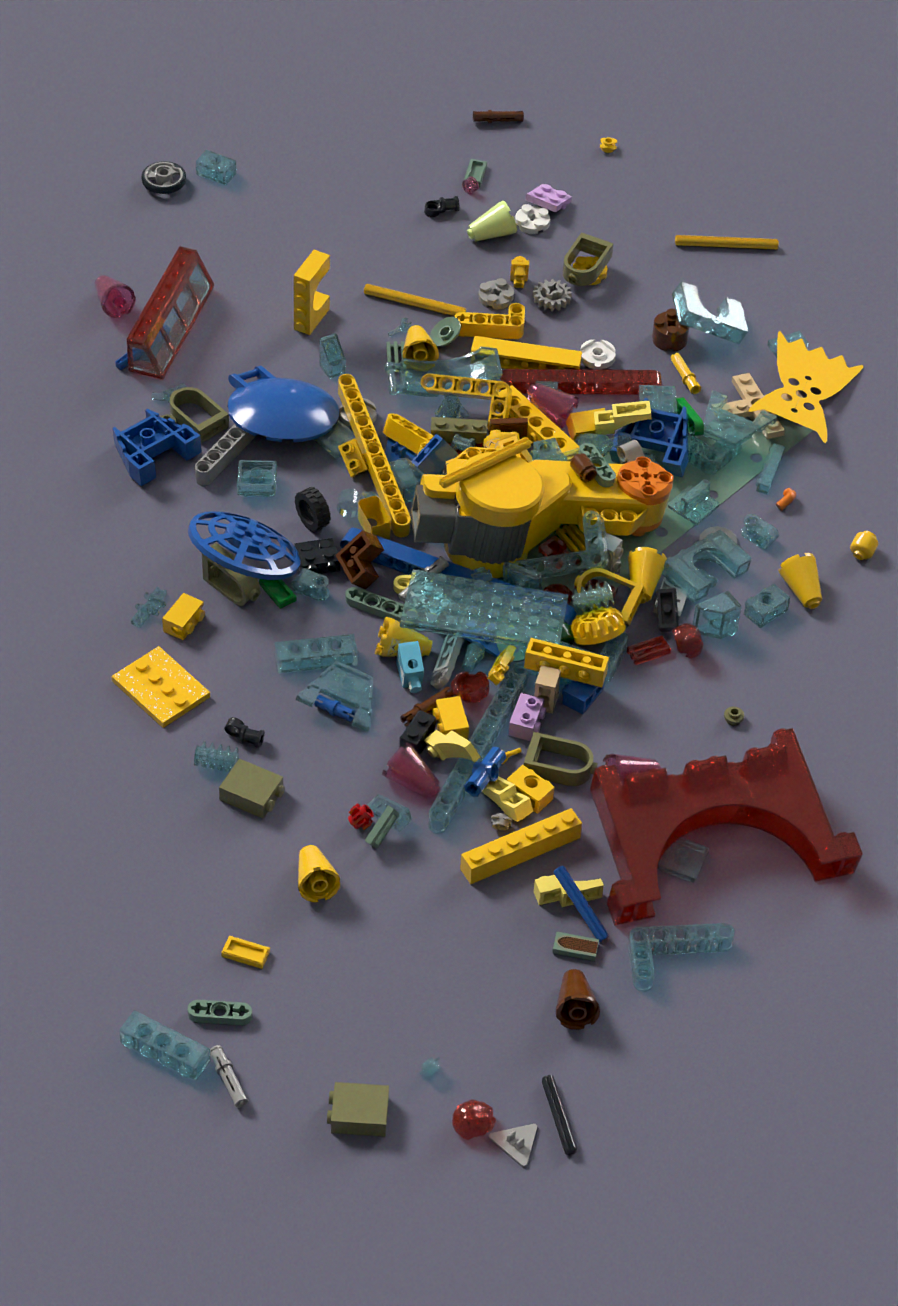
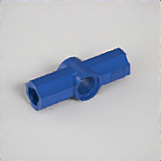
[464,747,506,797]

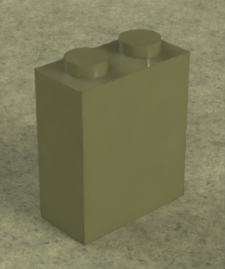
[219,759,285,819]
[327,1082,389,1137]

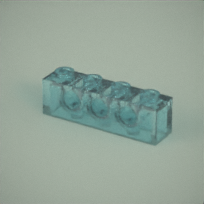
[275,634,358,673]
[119,1010,210,1081]

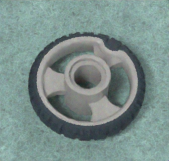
[141,161,186,194]

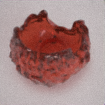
[672,623,703,658]
[451,671,490,703]
[452,1099,496,1140]

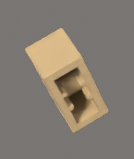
[534,665,561,714]

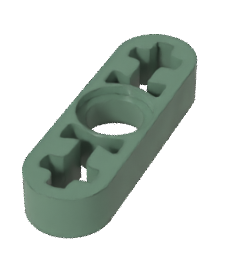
[578,443,616,487]
[188,1000,252,1025]

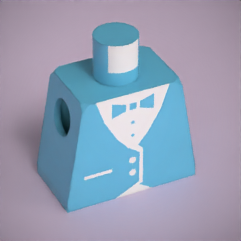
[396,641,424,693]

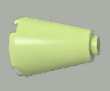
[467,201,517,242]

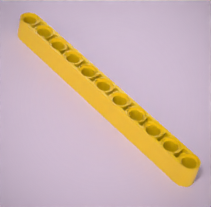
[338,374,411,537]

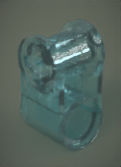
[741,514,779,549]
[291,568,330,601]

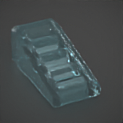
[367,794,412,832]

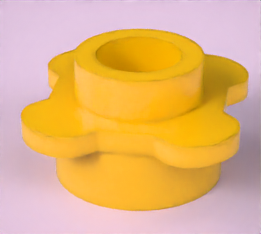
[600,137,617,153]

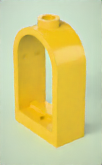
[574,568,646,626]

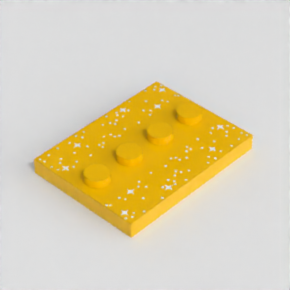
[112,646,210,728]

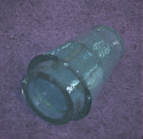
[462,642,485,672]

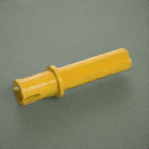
[671,353,701,394]

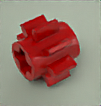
[348,803,374,830]

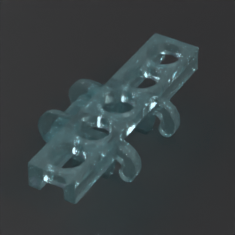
[131,586,167,628]

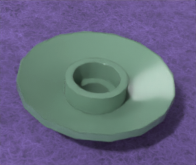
[430,317,461,347]

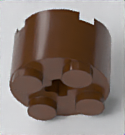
[652,309,690,351]

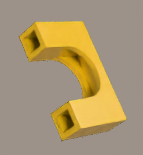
[293,250,330,335]

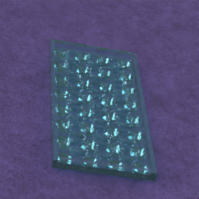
[400,569,568,648]

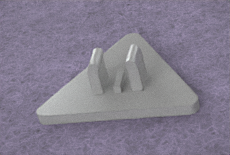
[489,1124,537,1168]

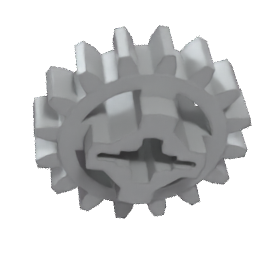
[533,279,572,311]

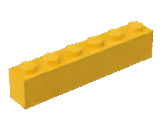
[470,336,582,380]
[460,808,582,885]

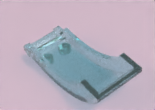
[384,346,503,397]

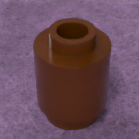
[570,453,597,482]

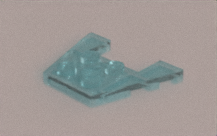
[703,390,777,449]
[296,661,373,732]

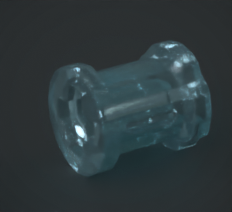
[451,434,475,451]

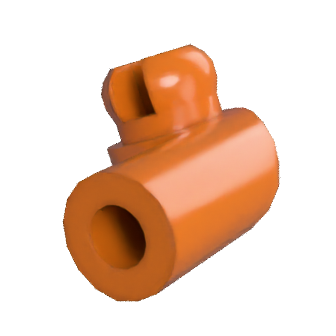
[776,488,797,511]

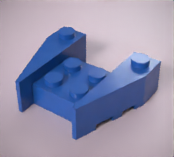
[609,398,688,477]
[113,409,202,486]

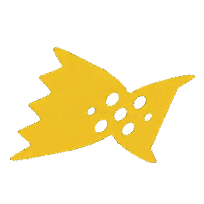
[749,331,863,443]

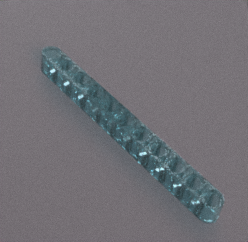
[428,662,529,833]

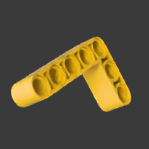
[421,374,512,430]

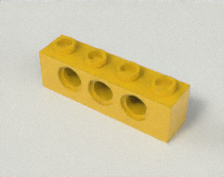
[524,638,609,687]

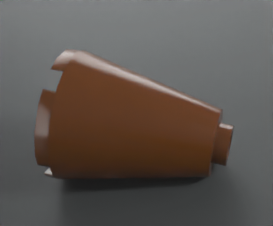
[556,969,600,1030]

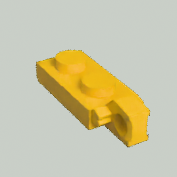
[487,643,516,686]

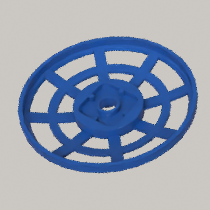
[188,511,301,580]

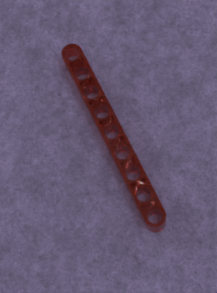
[499,369,663,395]

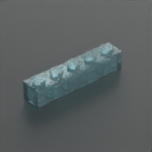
[755,443,785,494]

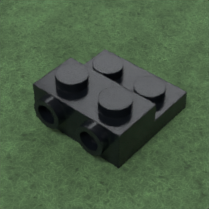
[294,538,340,577]

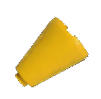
[402,325,439,371]
[628,547,667,604]
[778,553,822,609]
[298,845,340,902]

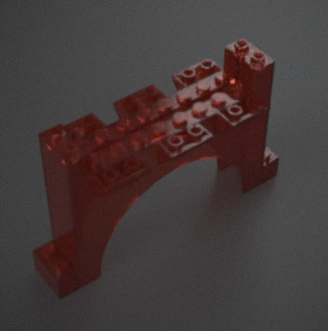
[590,728,863,926]

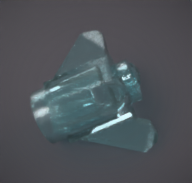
[435,394,469,419]

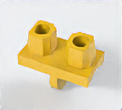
[510,256,529,288]
[338,438,369,477]

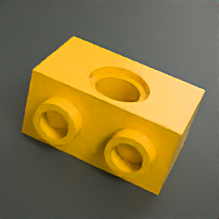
[507,765,555,814]

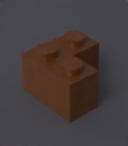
[336,530,384,589]

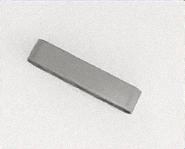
[195,424,255,486]

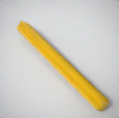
[675,235,779,250]
[364,284,466,316]
[439,437,532,488]

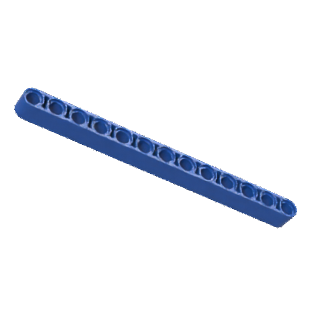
[340,527,577,626]

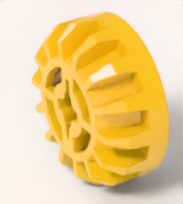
[570,607,626,645]

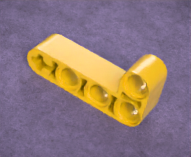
[454,303,525,339]
[383,413,434,454]

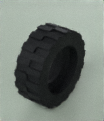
[295,487,331,532]

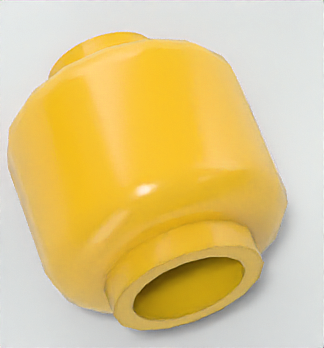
[850,531,879,560]

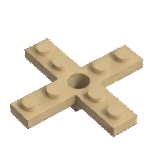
[712,373,803,439]

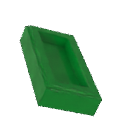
[259,579,297,609]

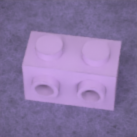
[508,693,546,741]

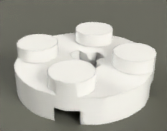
[515,204,550,234]
[580,339,616,372]

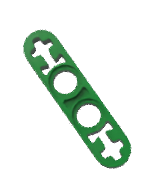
[673,397,704,436]

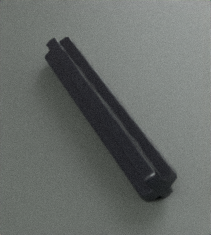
[542,1075,577,1155]

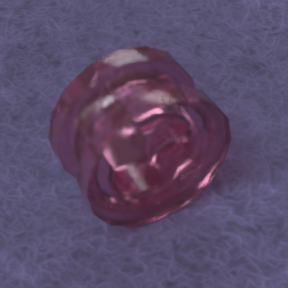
[462,176,479,194]

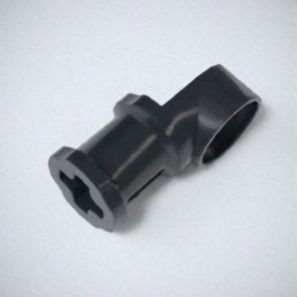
[424,196,459,217]
[224,717,265,748]

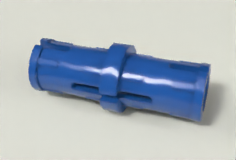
[314,695,356,722]

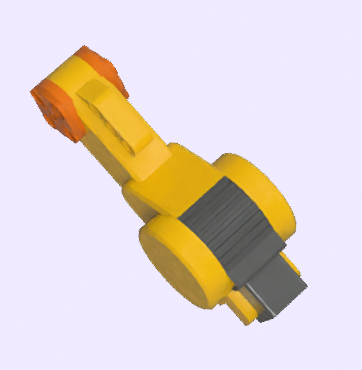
[411,447,673,578]

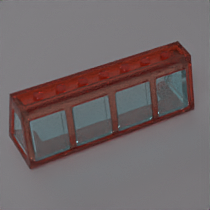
[126,246,214,380]

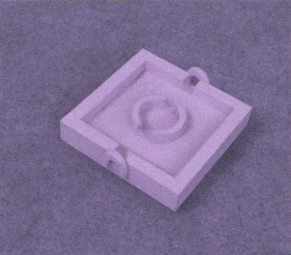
[526,184,572,212]

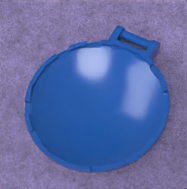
[228,365,339,442]

